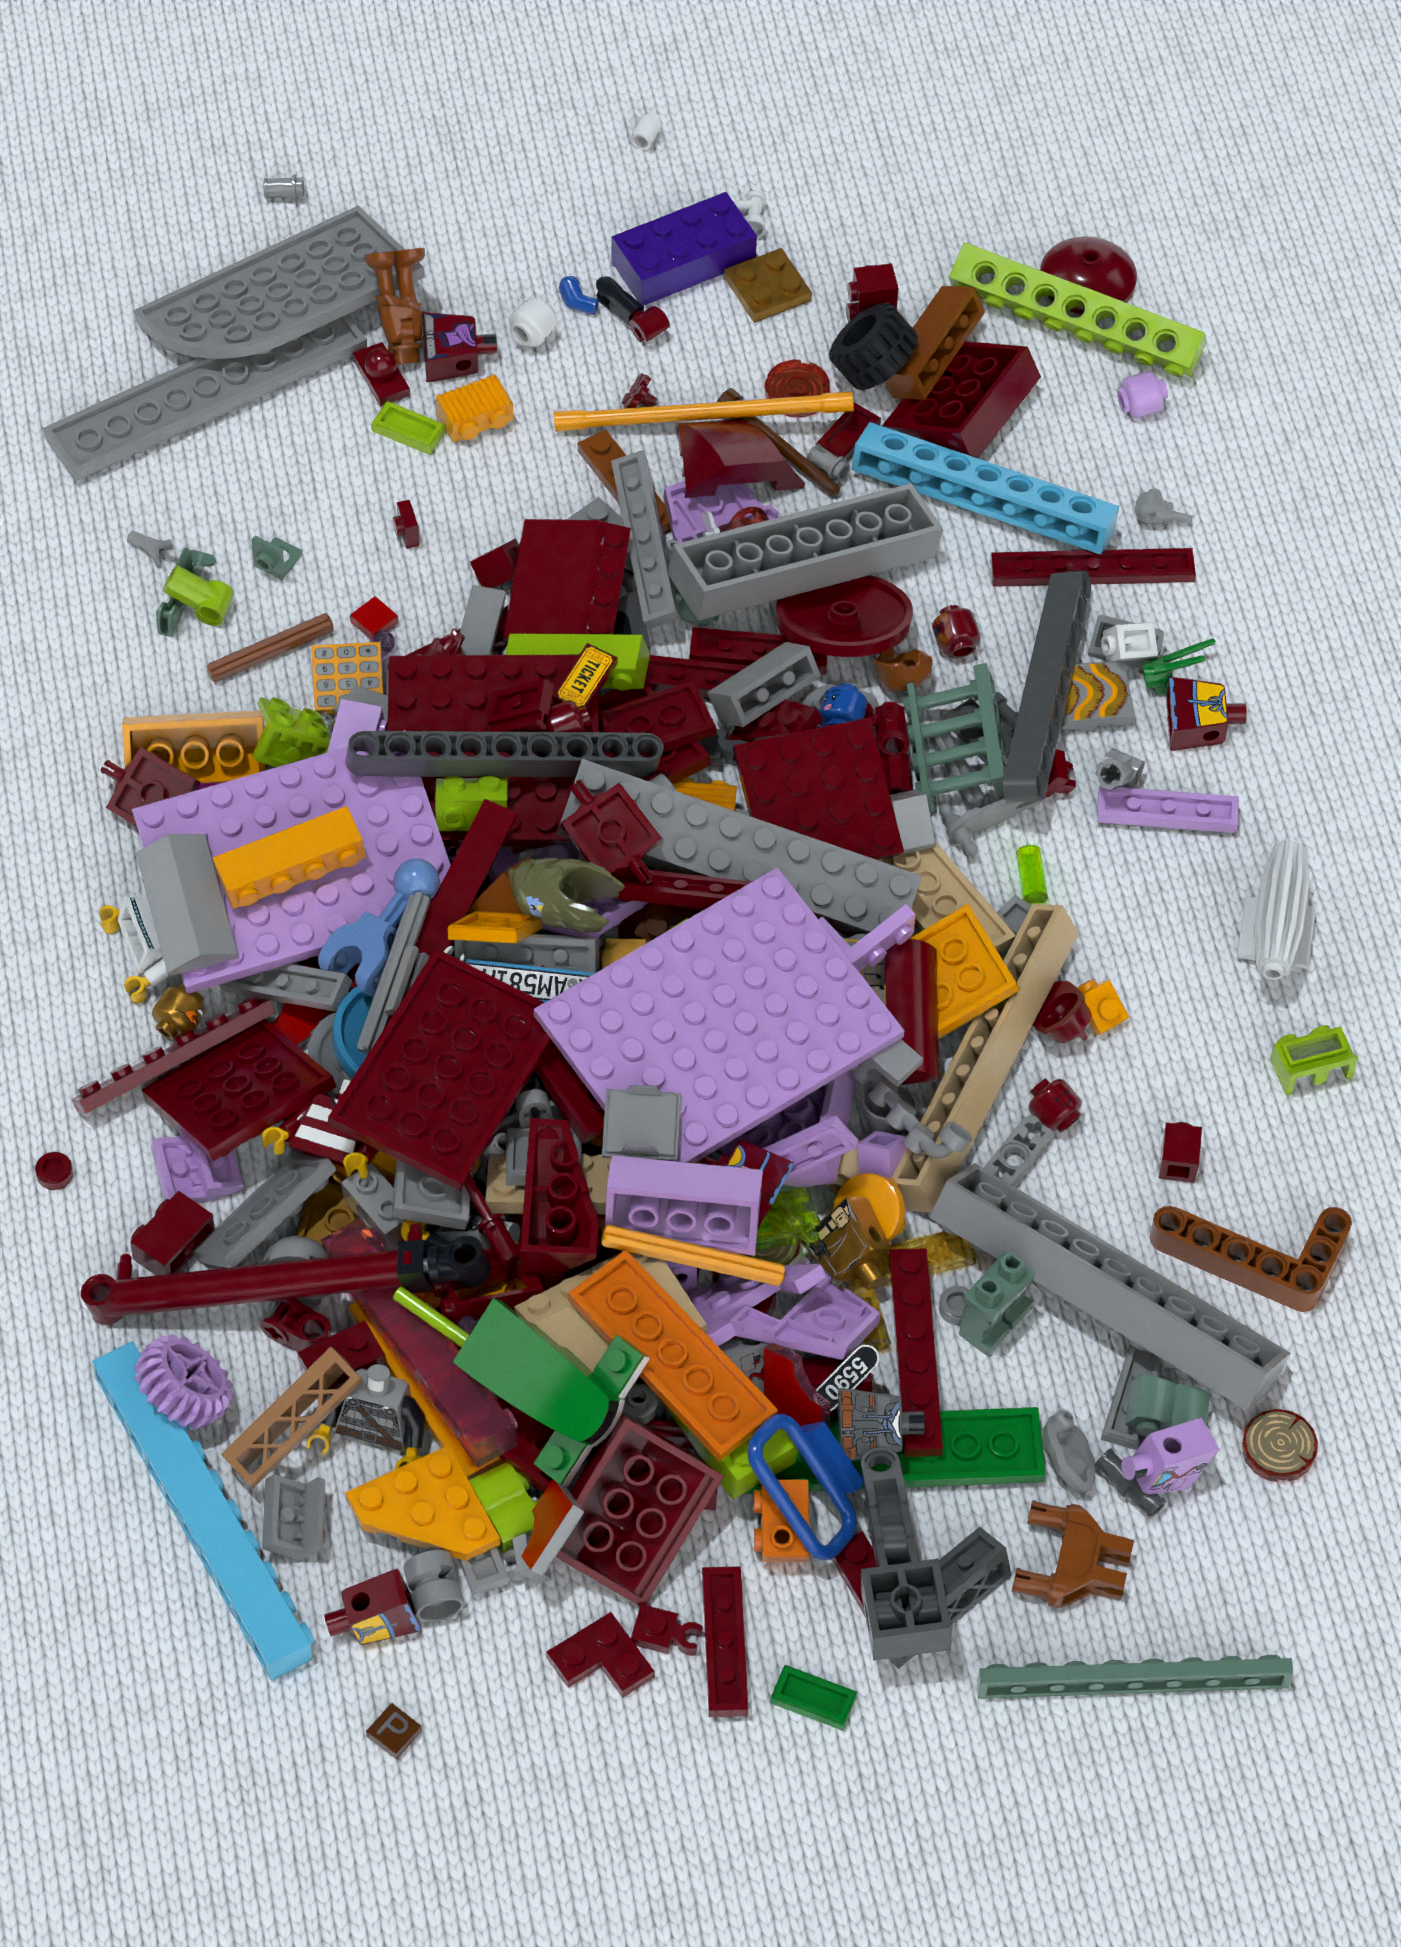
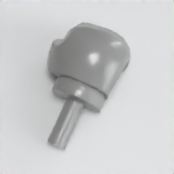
[1135,489,1193,526]

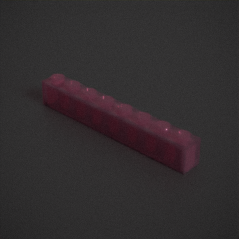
[321,1218,518,1468]

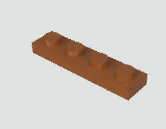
[577,429,671,534]

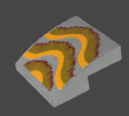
[1061,662,1136,732]

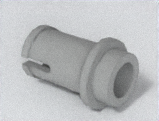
[263,174,305,200]
[807,444,850,482]

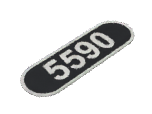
[812,1345,879,1412]

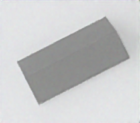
[136,834,239,977]

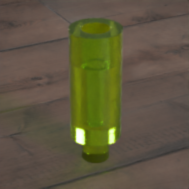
[1016,845,1048,906]

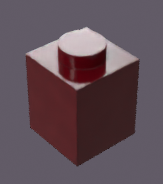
[1158,1122,1202,1183]

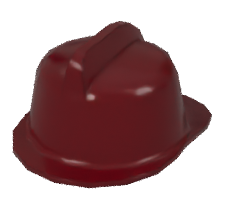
[1033,981,1092,1044]

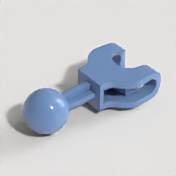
[318,858,440,997]

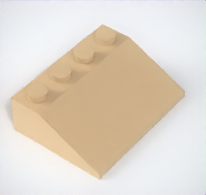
[514,1252,708,1372]

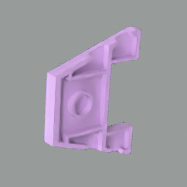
[663,481,779,543]
[730,1254,880,1360]
[690,1264,827,1346]

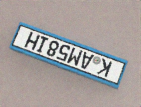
[466,959,595,1002]

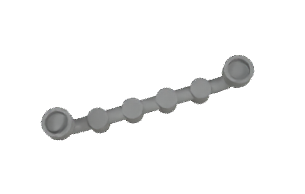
[851,1060,972,1159]

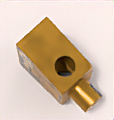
[800,1196,890,1290]

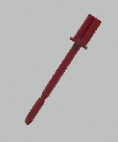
[464,1174,520,1267]

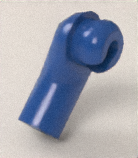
[559,276,599,315]

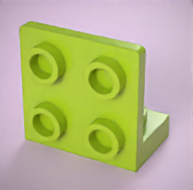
[253,697,331,767]

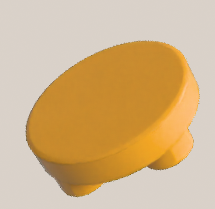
[833,1173,906,1242]

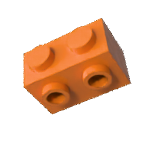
[753,1480,809,1562]

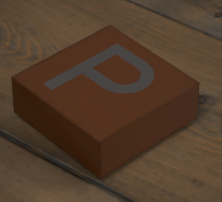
[366,1703,422,1760]

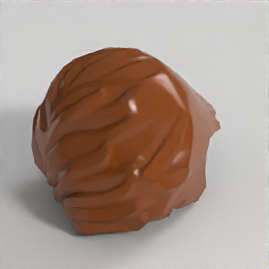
[872,648,933,693]

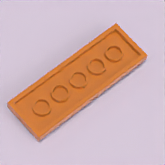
[567,1250,778,1462]

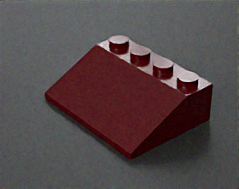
[882,341,1041,459]
[502,519,631,642]
[556,1411,724,1606]

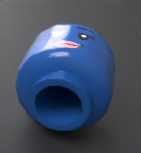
[820,683,867,727]

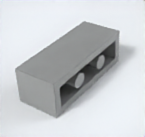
[708,642,821,727]

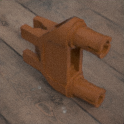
[1011,1500,1134,1608]

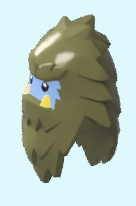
[508,858,624,933]

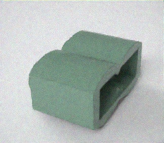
[1126,1375,1210,1437]

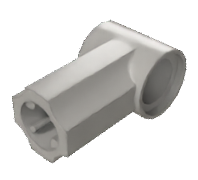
[1095,748,1145,790]

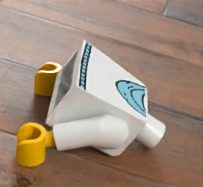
[99,893,168,1003]

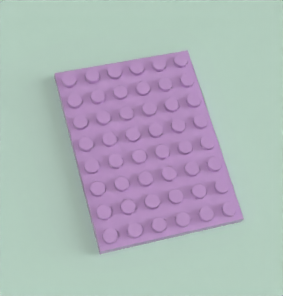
[132,730,450,993]
[534,867,905,1163]

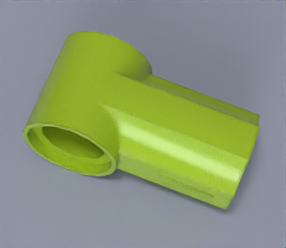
[162,565,235,626]

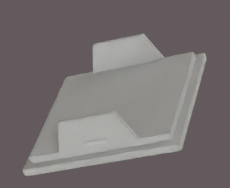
[602,1085,681,1162]

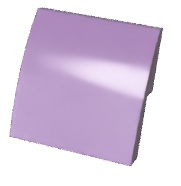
[150,1136,243,1203]

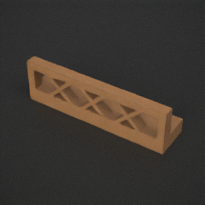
[221,1347,363,1488]

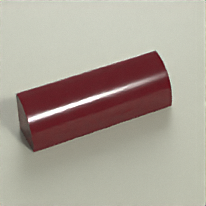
[885,938,939,1085]

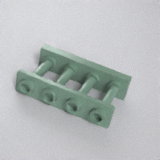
[903,663,1007,813]

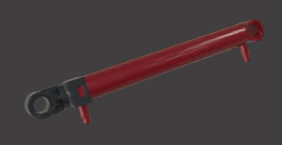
[81,1223,492,1325]

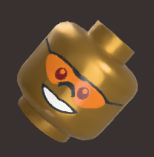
[152,984,206,1040]

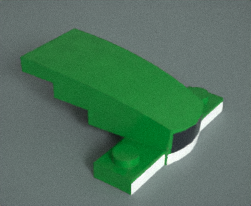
[453,1298,650,1487]

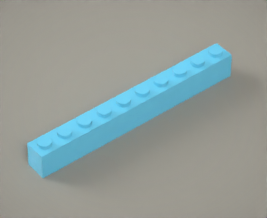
[92,1341,315,1681]

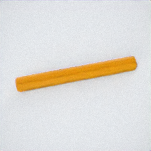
[601,1224,785,1286]

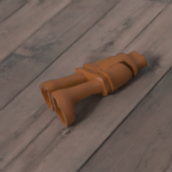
[364,248,425,365]

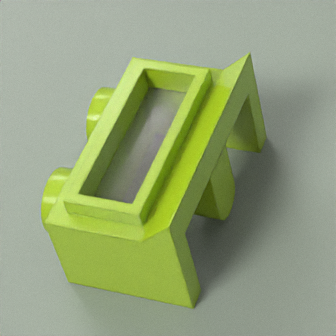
[1270,1025,1358,1095]

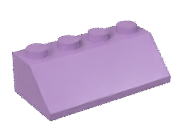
[605,1155,763,1255]

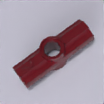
[874,702,911,795]

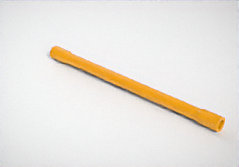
[554,391,854,432]

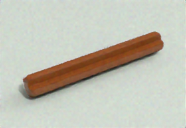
[206,613,334,682]

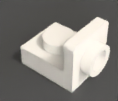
[1101,622,1158,662]

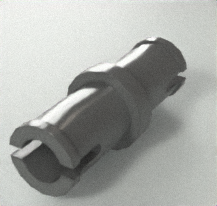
[1094,1448,1166,1519]

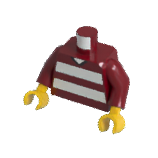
[262,1079,379,1178]

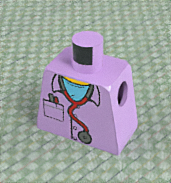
[1121,1418,1219,1494]

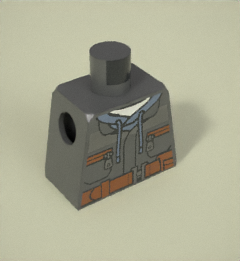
[837,1388,924,1461]

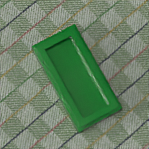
[770,1665,858,1731]

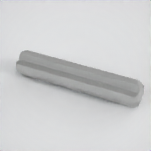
[930,733,985,809]

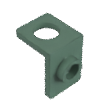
[251,536,302,580]

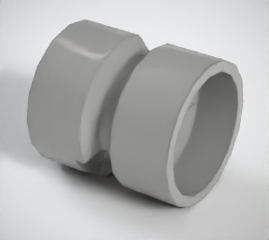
[403,1550,465,1622]

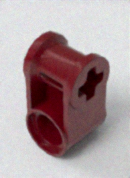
[260,1298,332,1352]

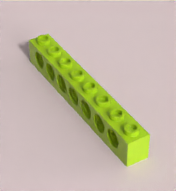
[949,242,1207,377]

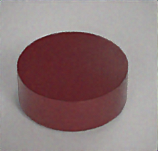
[35,1152,73,1190]

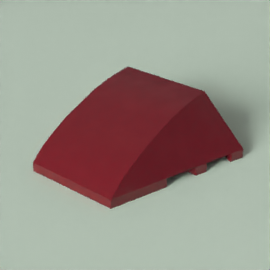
[677,419,806,498]

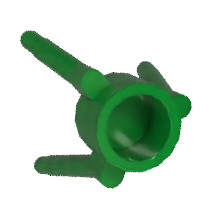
[1142,638,1216,696]

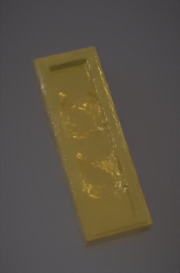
[874,1231,977,1289]

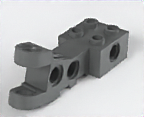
[861,1447,952,1661]

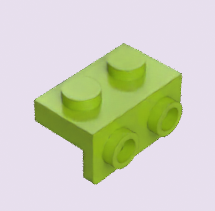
[435,776,508,831]

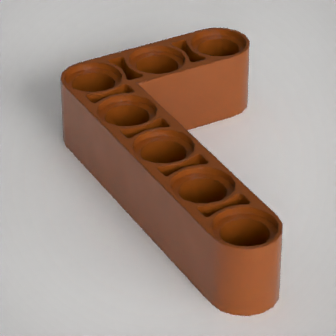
[1149,1206,1352,1312]

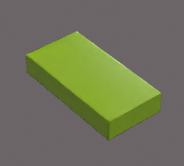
[371,401,446,455]

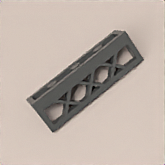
[890,1527,1011,1669]

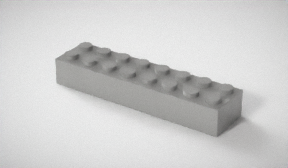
[667,483,943,621]

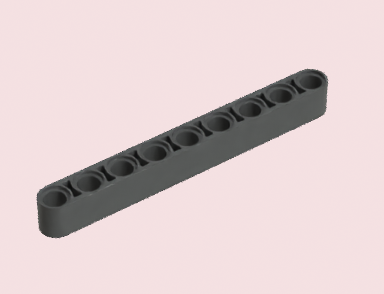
[1003,570,1091,803]
[345,731,664,778]

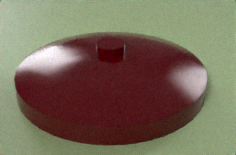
[775,575,913,657]

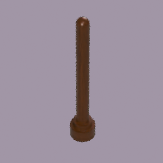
[717,388,840,496]

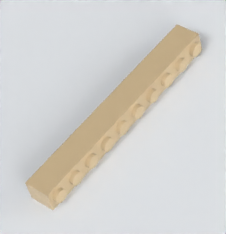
[892,904,1079,1213]

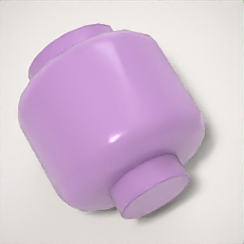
[1117,371,1168,418]

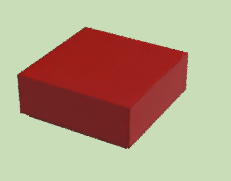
[350,596,399,642]

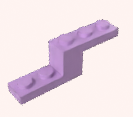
[818,904,916,972]

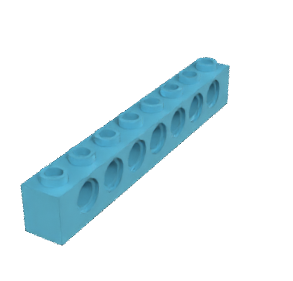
[851,422,1120,555]

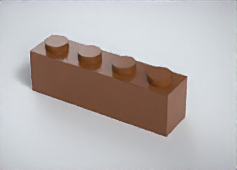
[885,286,985,400]

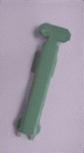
[156,548,216,637]

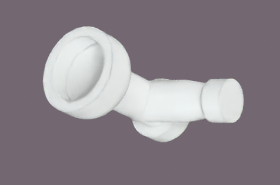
[733,190,766,239]

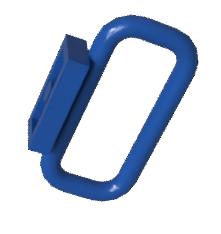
[747,1414,863,1561]

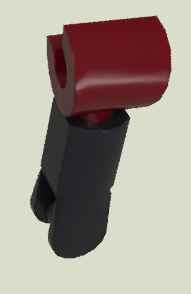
[596,276,670,342]

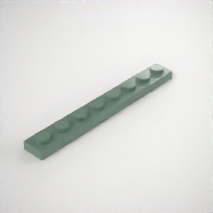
[977,1655,1293,1699]

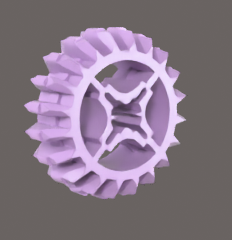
[134,1334,234,1430]

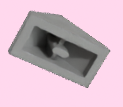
[890,790,936,854]

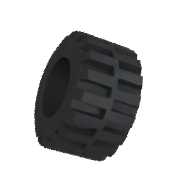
[829,302,918,391]

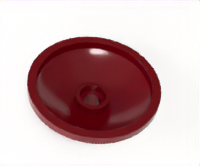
[1040,236,1137,314]

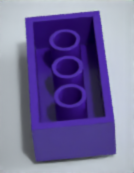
[611,192,757,306]

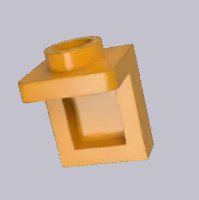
[1077,978,1130,1035]

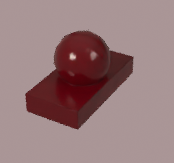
[353,342,410,407]

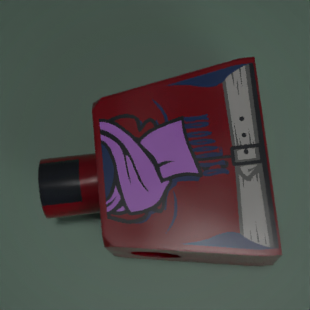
[422,312,497,382]

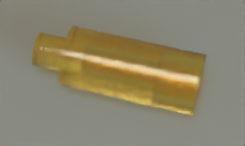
[852,1278,891,1352]

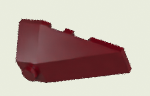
[520,1118,599,1274]

